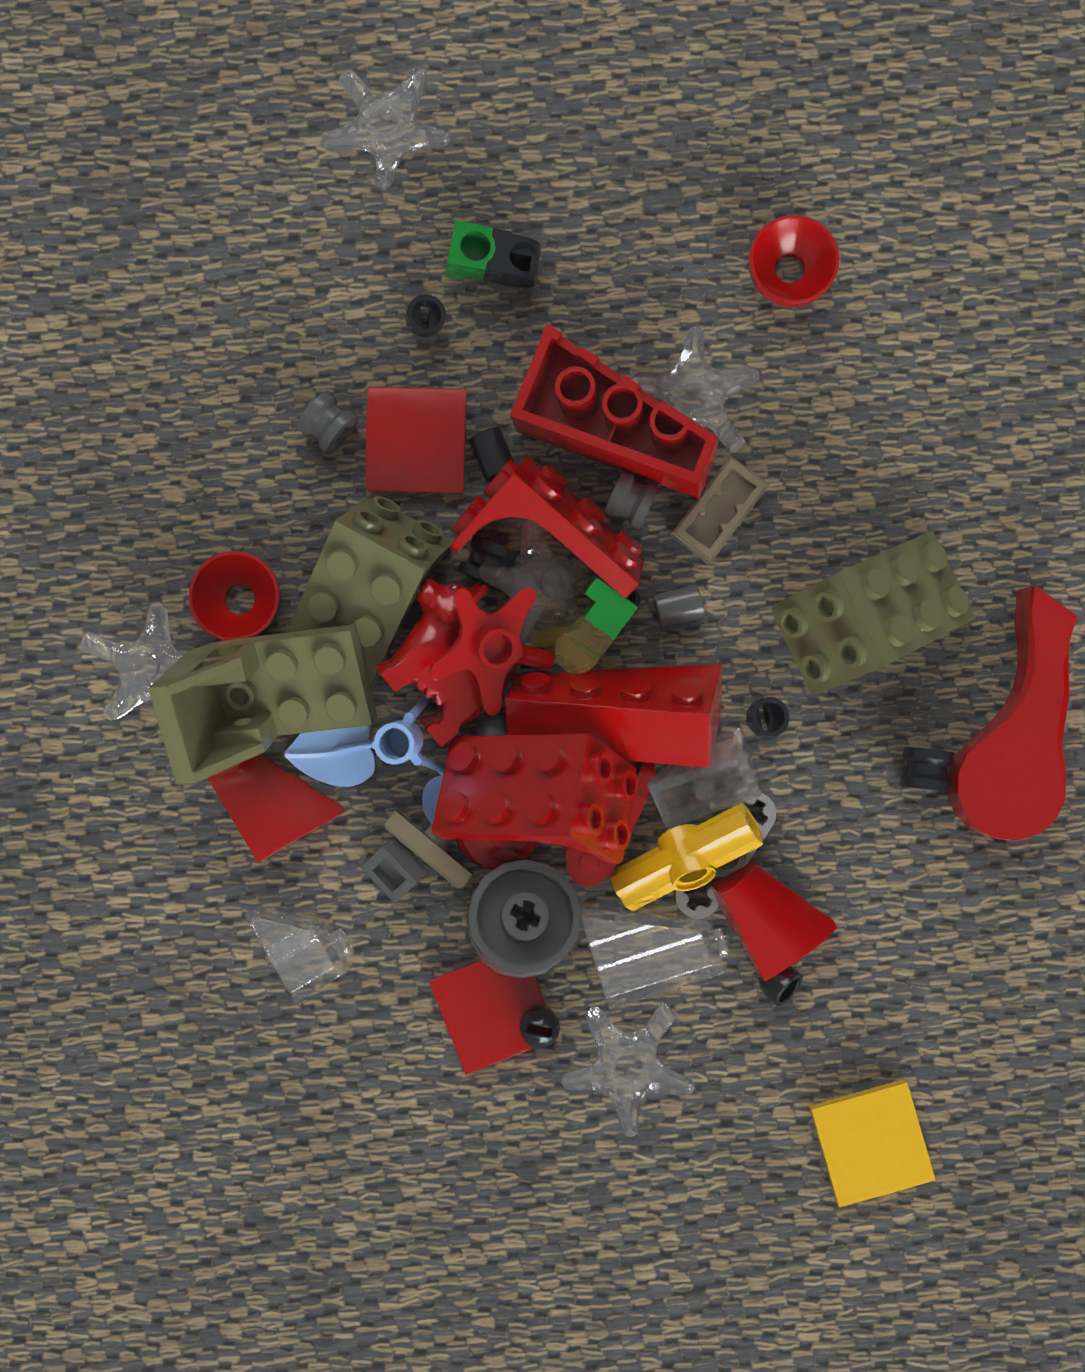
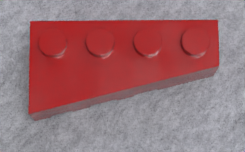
[510,323,718,499]
[505,664,722,768]

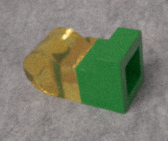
[554,574,638,674]

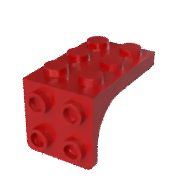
[449,454,645,599]
[431,734,638,864]

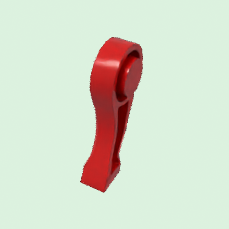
[947,586,1078,840]

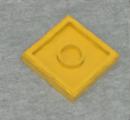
[809,1079,936,1208]

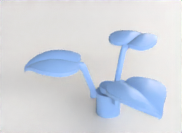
[285,694,445,825]

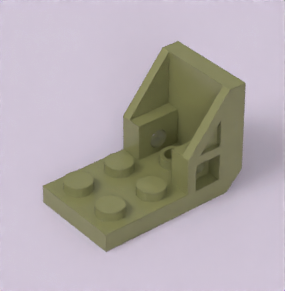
[148,624,377,785]

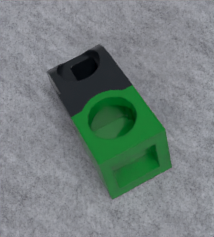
[445,220,541,289]

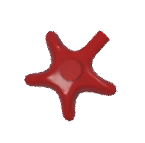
[430,587,555,716]

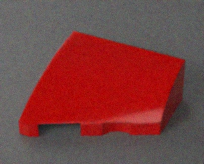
[207,754,345,863]
[710,862,837,982]

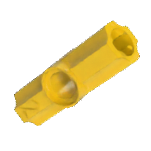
[611,802,763,911]

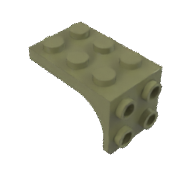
[286,496,452,690]
[772,530,976,694]

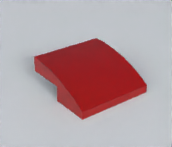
[366,386,467,493]

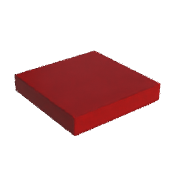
[429,959,553,1075]

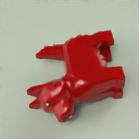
[374,578,518,748]

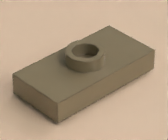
[670,455,770,565]
[384,810,474,889]

